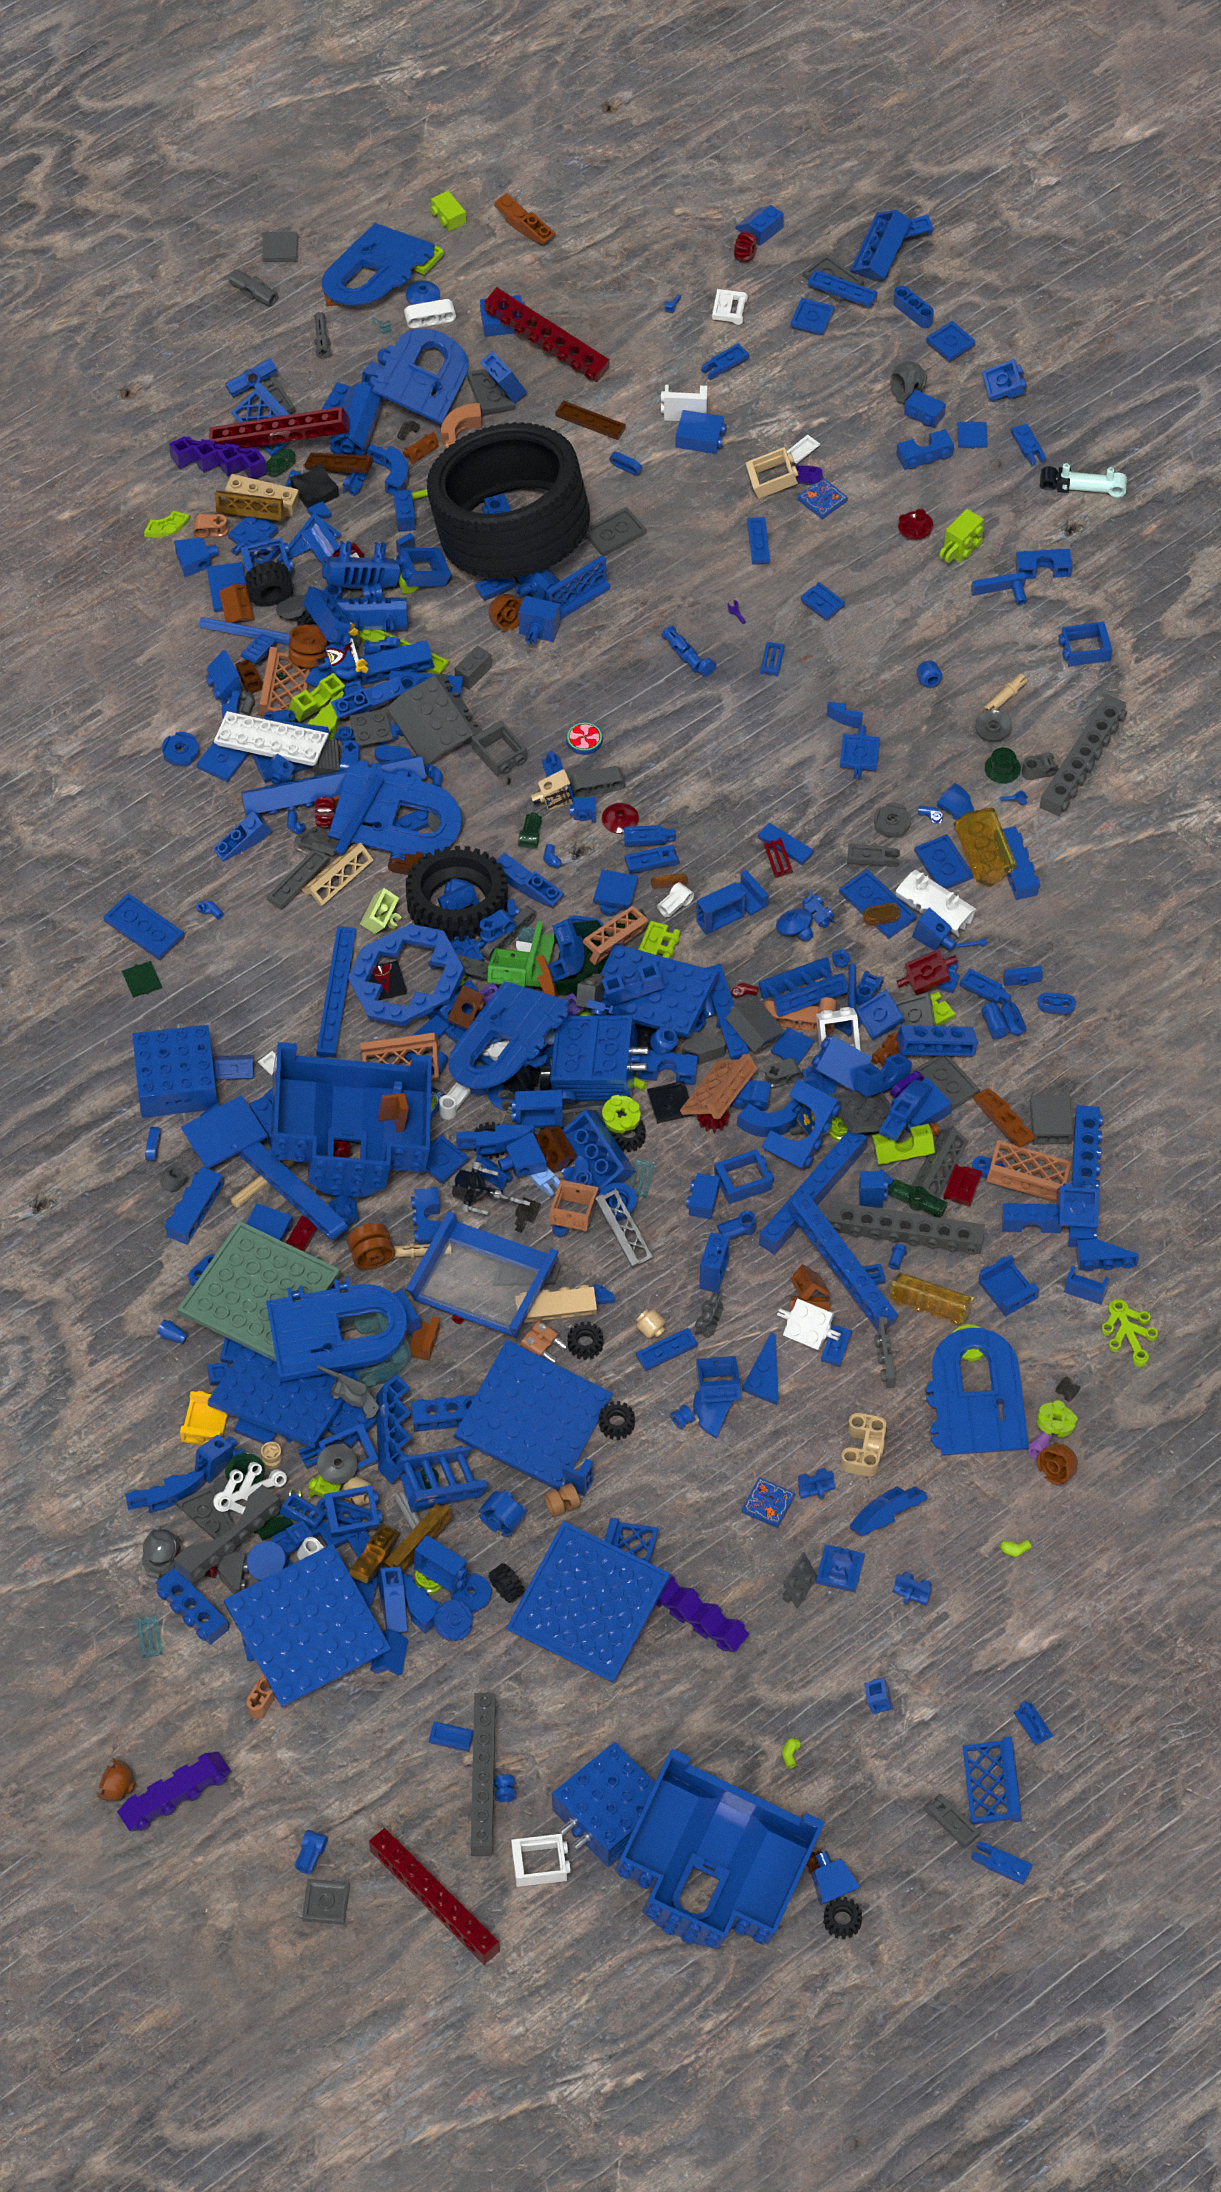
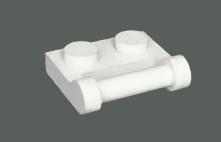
[712,289,748,325]

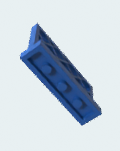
[231,382,290,457]
[546,555,610,620]
[604,1518,659,1563]
[963,1736,1022,1825]

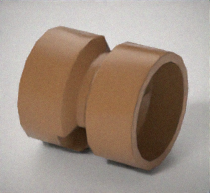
[544,1483,580,1517]

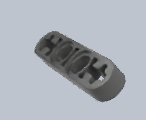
[482,906,537,961]

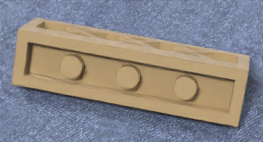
[301,843,373,906]

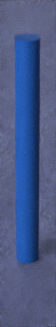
[848,964,856,1026]

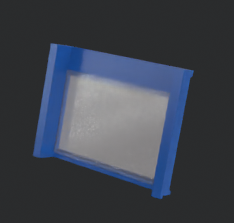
[406,1211,559,1338]

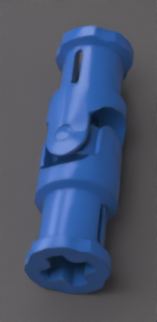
[662,626,704,673]

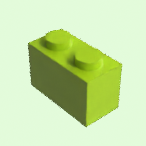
[430,191,466,231]

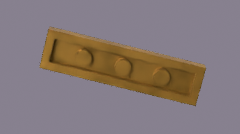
[215,491,288,521]
[384,1504,453,1573]

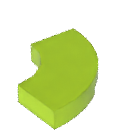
[144,511,190,538]

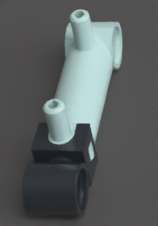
[1039,463,1127,498]

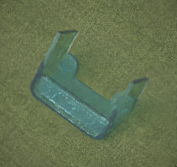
[339,1312,411,1388]

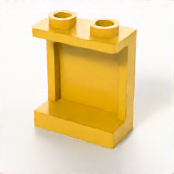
[180,1391,229,1445]

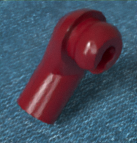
[731,983,759,998]

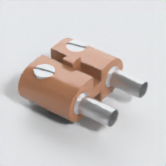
[520,1320,568,1363]

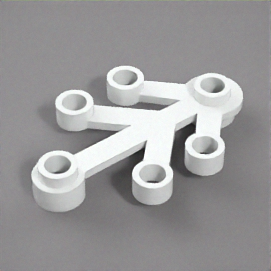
[213,1462,287,1515]

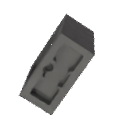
[471,720,527,777]

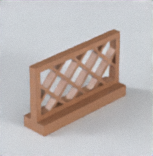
[258,647,311,716]
[360,1033,439,1081]
[680,1054,758,1119]
[986,1140,1072,1202]

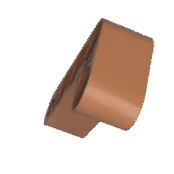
[763,997,837,1033]
[247,1674,276,1719]

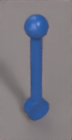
[952,938,987,950]

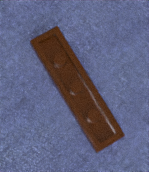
[555,401,626,440]
[304,453,374,473]

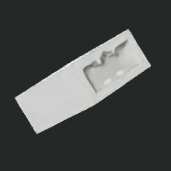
[816,1007,861,1051]
[511,1834,570,1887]

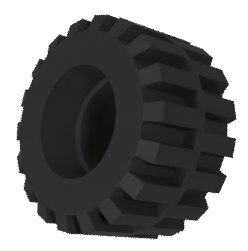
[245,561,293,606]

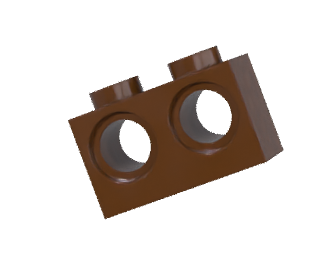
[536,1126,577,1171]

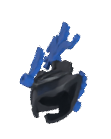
[500,1044,554,1094]

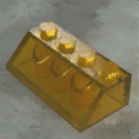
[953,807,1017,887]
[890,1272,974,1324]

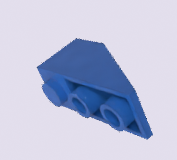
[213,811,273,862]
[1075,1239,1139,1271]
[377,1566,407,1633]
[401,1571,440,1634]

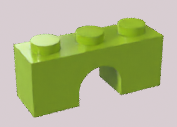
[288,673,345,722]
[872,1124,935,1165]

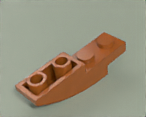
[494,193,556,244]

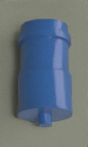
[981,1003,1010,1039]

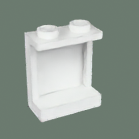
[661,385,707,421]

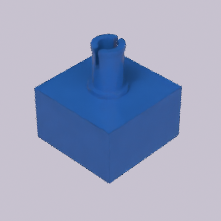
[519,595,560,645]

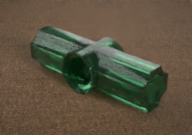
[888,1179,948,1218]

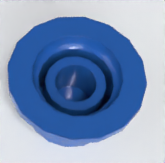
[599,1183,637,1221]

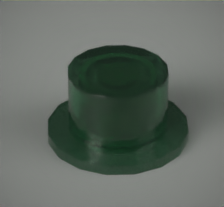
[984,747,1021,784]
[225,1453,265,1491]

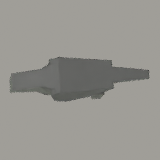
[316,1365,379,1419]

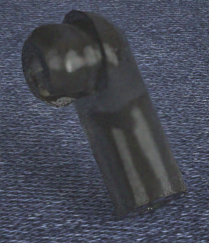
[397,421,420,441]

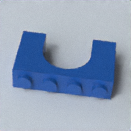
[762,1079,842,1170]

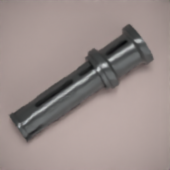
[314,312,331,358]

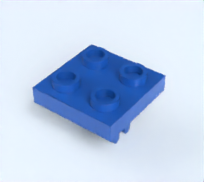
[816,1544,865,1592]

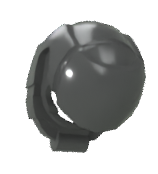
[890,361,927,403]
[142,1529,181,1579]

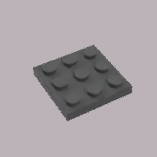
[828,1091,892,1134]

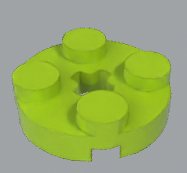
[602,1095,641,1134]
[1036,1400,1078,1437]

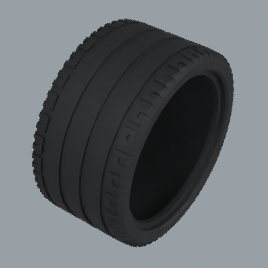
[427,422,590,579]

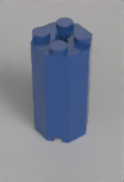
[330,382,383,456]

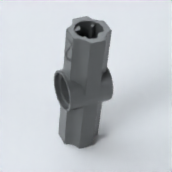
[229,269,278,306]

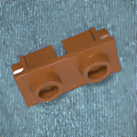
[403,431,439,464]
[871,1032,900,1068]

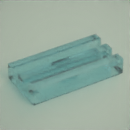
[629,1160,655,1199]
[136,1616,163,1659]

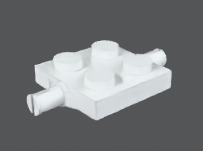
[777,1299,841,1350]

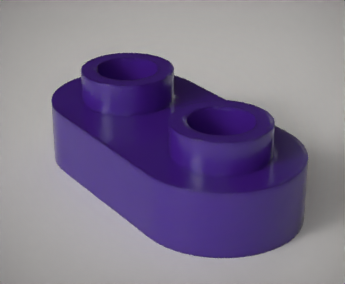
[788,465,823,484]
[890,1071,924,1099]

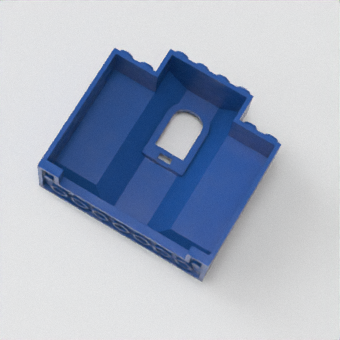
[270,1042,432,1197]
[614,1748,825,1949]

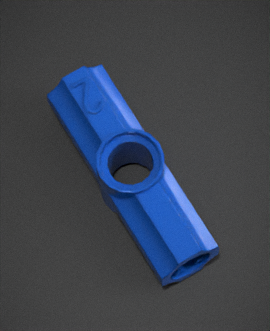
[225,358,278,397]

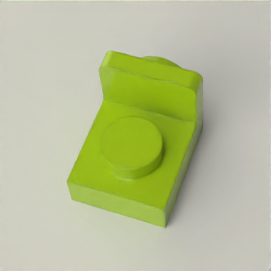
[307,1474,342,1498]

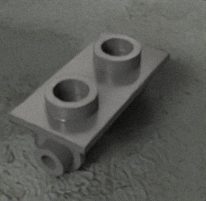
[457,954,489,981]

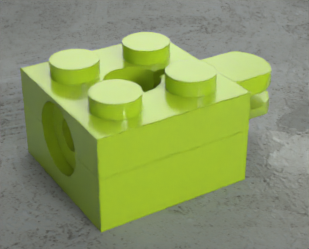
[939,509,984,563]

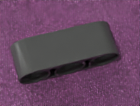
[569,766,626,797]

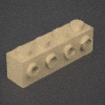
[225,474,300,517]
[515,1285,597,1323]

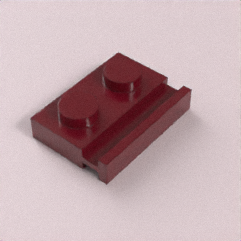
[943,1164,982,1206]

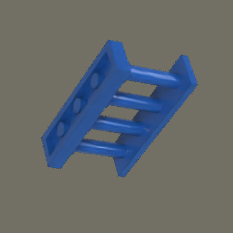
[758,957,848,1017]
[393,1446,488,1509]

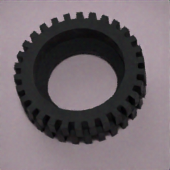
[406,846,508,941]

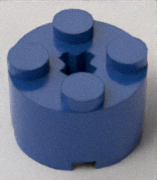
[478,1490,527,1537]

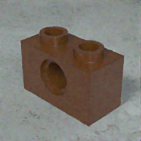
[446,985,485,1031]

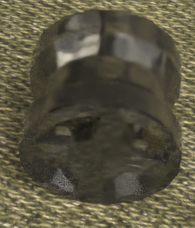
[1055,1376,1080,1402]

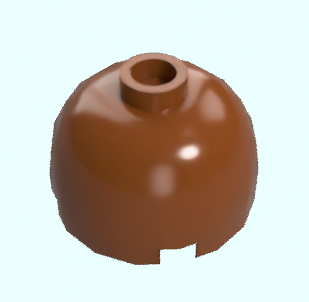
[488,594,522,631]
[1037,1443,1078,1485]
[97,1758,134,1802]

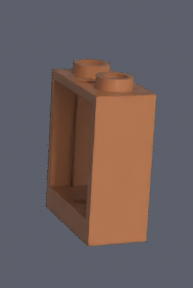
[549,1180,599,1231]

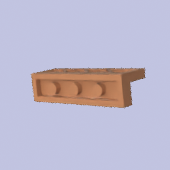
[583,905,648,965]

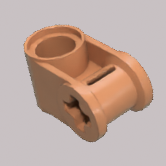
[193,514,228,538]

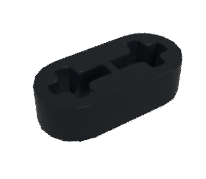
[539,1065,551,1091]

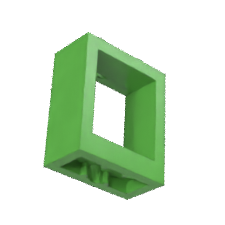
[487,948,530,987]

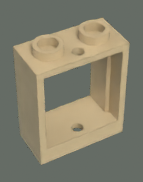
[745,447,799,499]

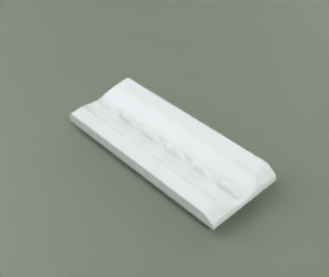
[214,711,329,766]

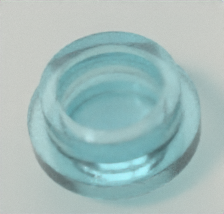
[518,927,535,943]

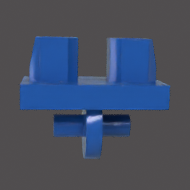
[798,1468,835,1499]
[892,1572,932,1605]

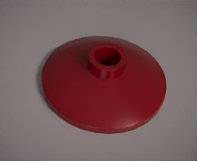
[602,803,639,834]

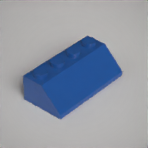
[850,209,911,281]
[562,1109,636,1194]

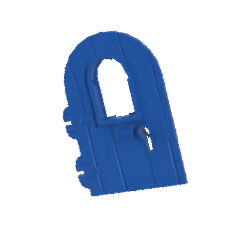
[322,223,435,305]
[369,328,469,424]
[328,760,462,858]
[449,981,570,1089]
[925,1328,1029,1456]

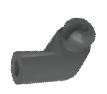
[241,691,254,715]

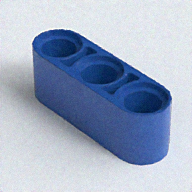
[894,286,934,328]

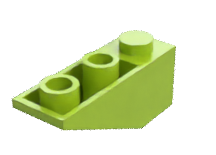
[308,691,344,740]

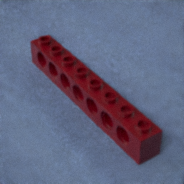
[484,287,610,382]
[209,407,349,449]
[369,1828,500,1965]

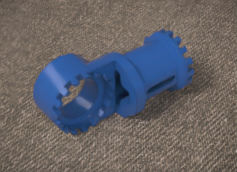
[363,636,401,655]

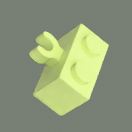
[360,888,402,934]

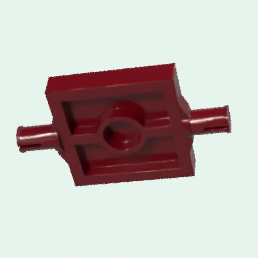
[896,949,958,995]

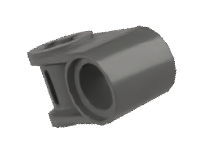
[1022,752,1059,780]
[764,1058,803,1089]

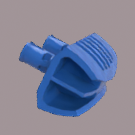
[322,541,400,589]
[514,568,560,600]
[334,597,408,631]

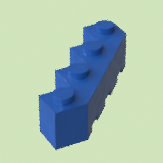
[376,1374,412,1484]

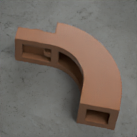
[441,403,482,448]

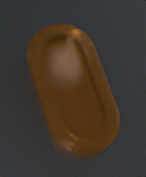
[651,874,688,889]
[863,903,900,926]

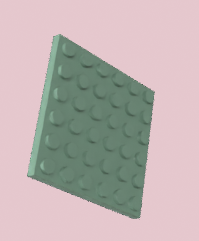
[177,1221,341,1361]

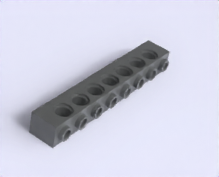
[1040,694,1127,817]
[827,1201,985,1254]
[471,1693,496,1856]

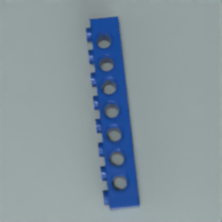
[1068,1105,1103,1247]
[788,1192,898,1331]

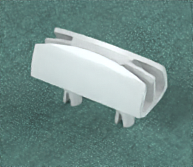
[896,870,976,937]

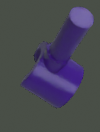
[728,600,746,624]

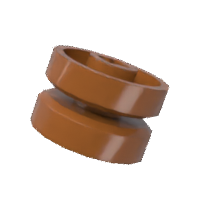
[288,625,329,668]
[347,1223,395,1270]

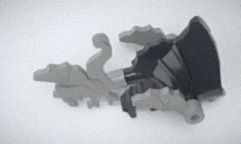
[452,1161,531,1215]

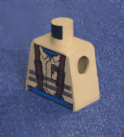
[530,769,574,810]

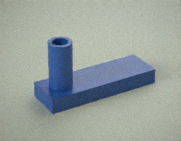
[971,572,1027,605]

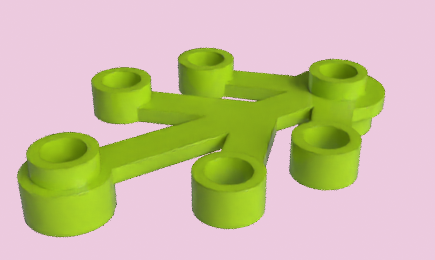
[1101,1299,1158,1367]

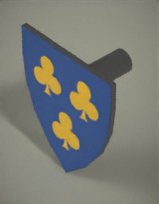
[789,1106,815,1136]

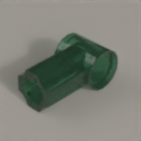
[518,812,542,849]

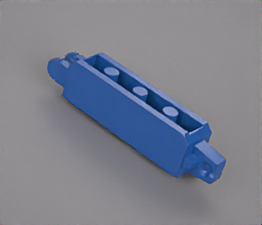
[303,586,351,645]

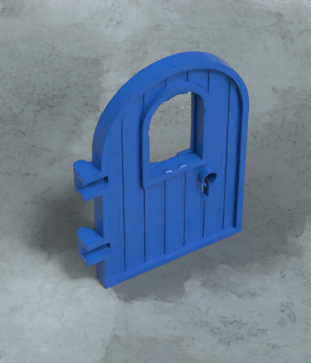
[266,1277,407,1382]

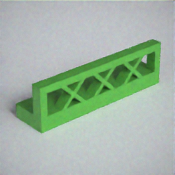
[525,921,556,987]

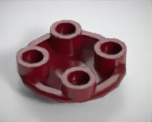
[898,509,933,540]

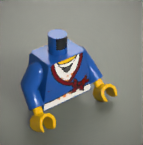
[316,623,368,680]

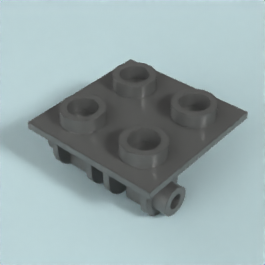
[350,709,393,746]
[694,1289,724,1338]
[783,1552,817,1608]

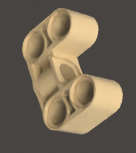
[841,1413,886,1476]

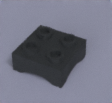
[290,464,339,508]

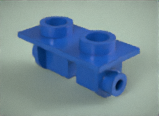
[342,471,369,495]
[542,751,563,777]
[802,891,836,928]
[475,1156,513,1190]
[1014,1701,1053,1746]

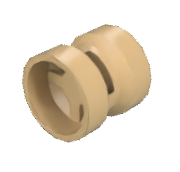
[261,1442,282,1469]

